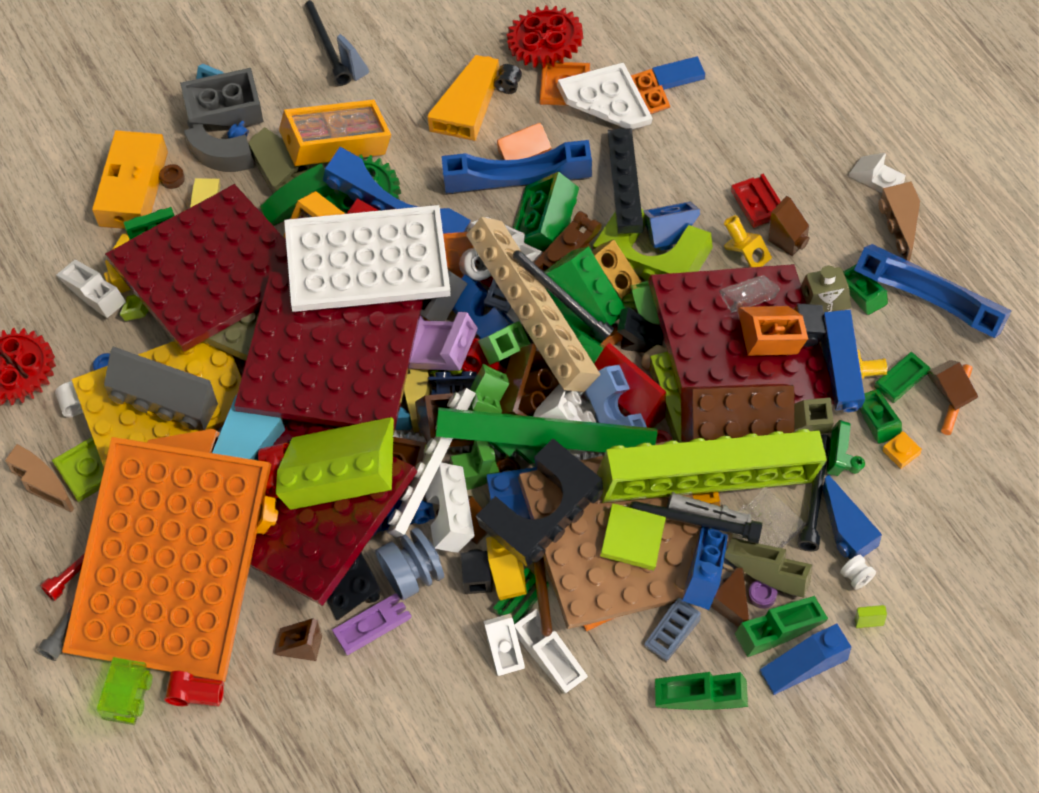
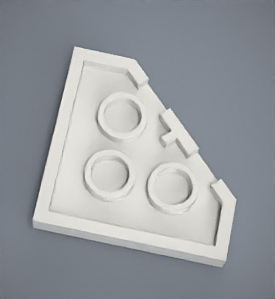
[557,63,653,129]

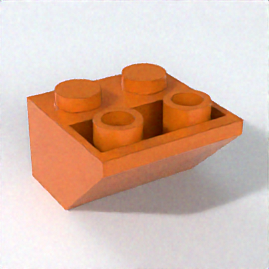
[738,306,808,356]

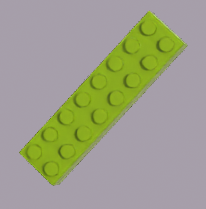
[597,429,827,503]

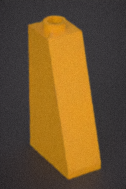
[428,55,499,141]

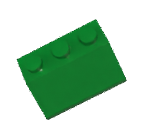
[513,172,579,252]
[545,246,625,336]

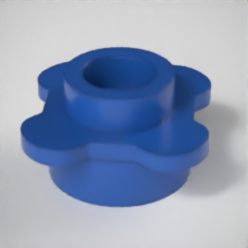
[227,121,249,139]

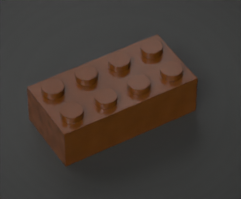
[681,384,794,442]

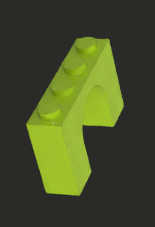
[593,209,713,281]

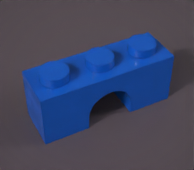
[452,274,514,339]

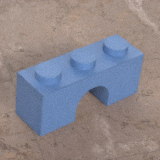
[585,365,647,427]

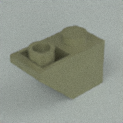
[794,398,834,434]

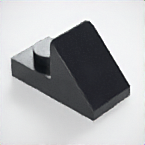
[617,307,663,353]

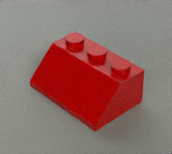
[594,343,666,428]

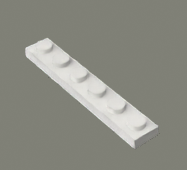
[387,388,476,538]

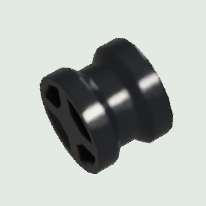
[494,64,522,94]

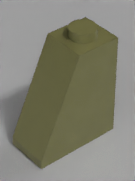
[248,127,311,194]

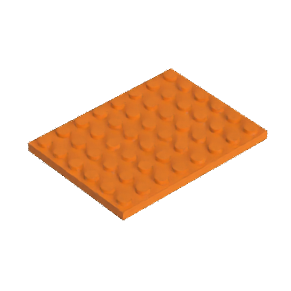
[62,437,271,682]

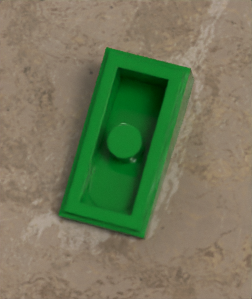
[843,264,888,315]
[859,389,902,444]

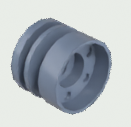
[375,528,444,601]

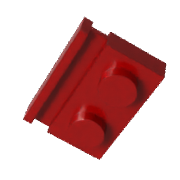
[731,173,781,228]

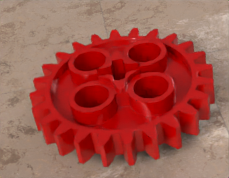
[507,5,584,68]
[0,328,56,406]

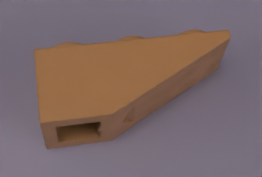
[878,181,920,262]

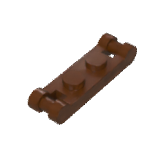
[534,211,602,270]

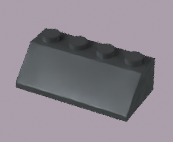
[104,346,218,430]

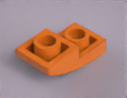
[631,69,670,114]

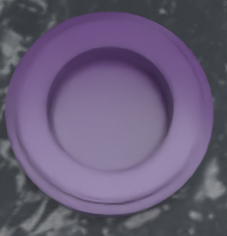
[749,580,777,609]

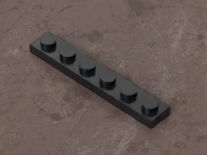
[608,128,643,234]

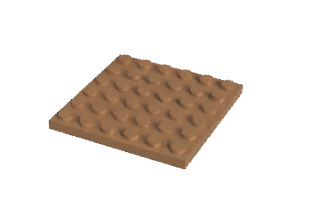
[518,440,724,629]

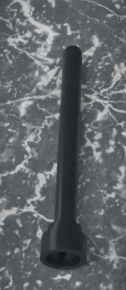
[305,0,352,86]
[513,250,614,343]
[797,434,830,552]
[630,501,763,544]

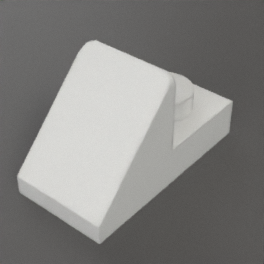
[849,153,906,193]
[483,614,525,676]

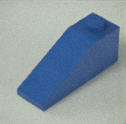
[822,475,882,560]
[760,623,852,695]

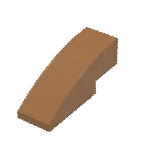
[5,444,74,512]

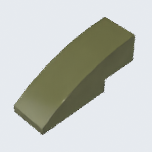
[725,538,813,598]

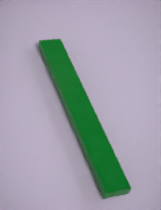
[436,408,657,453]

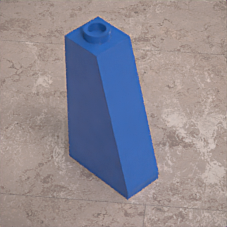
[821,310,865,413]

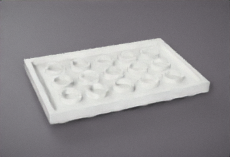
[284,205,450,312]

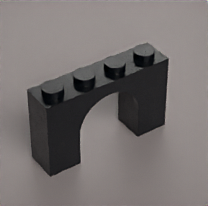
[476,439,603,567]

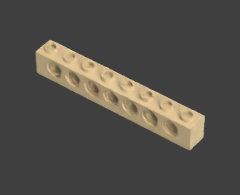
[466,217,601,392]

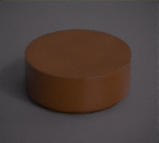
[159,164,185,189]

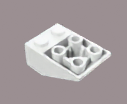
[533,384,598,456]

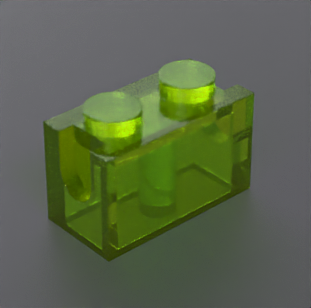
[96,657,153,725]

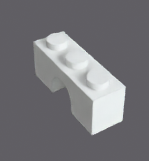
[426,462,474,553]

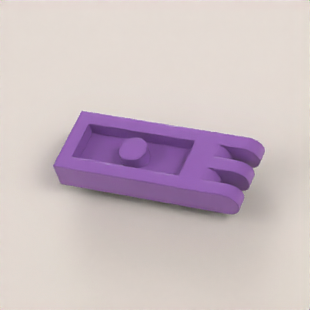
[332,594,412,656]

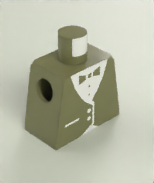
[801,265,851,312]

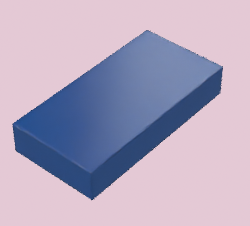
[652,56,705,90]

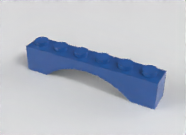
[441,140,592,193]
[323,147,471,233]
[854,244,1012,338]

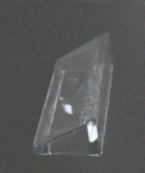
[719,275,780,313]

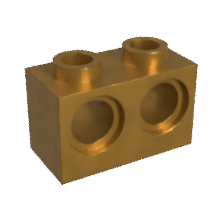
[592,240,641,299]

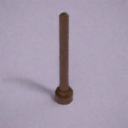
[533,557,552,637]

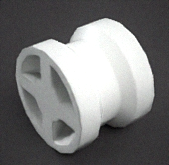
[840,555,876,590]

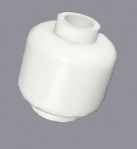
[459,248,491,281]

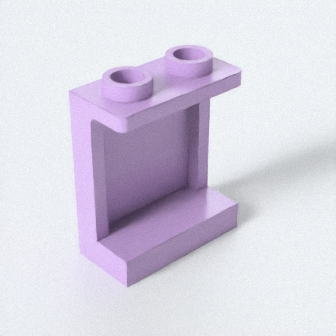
[409,312,478,371]

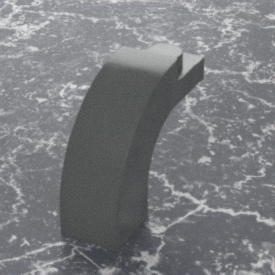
[184,120,255,172]

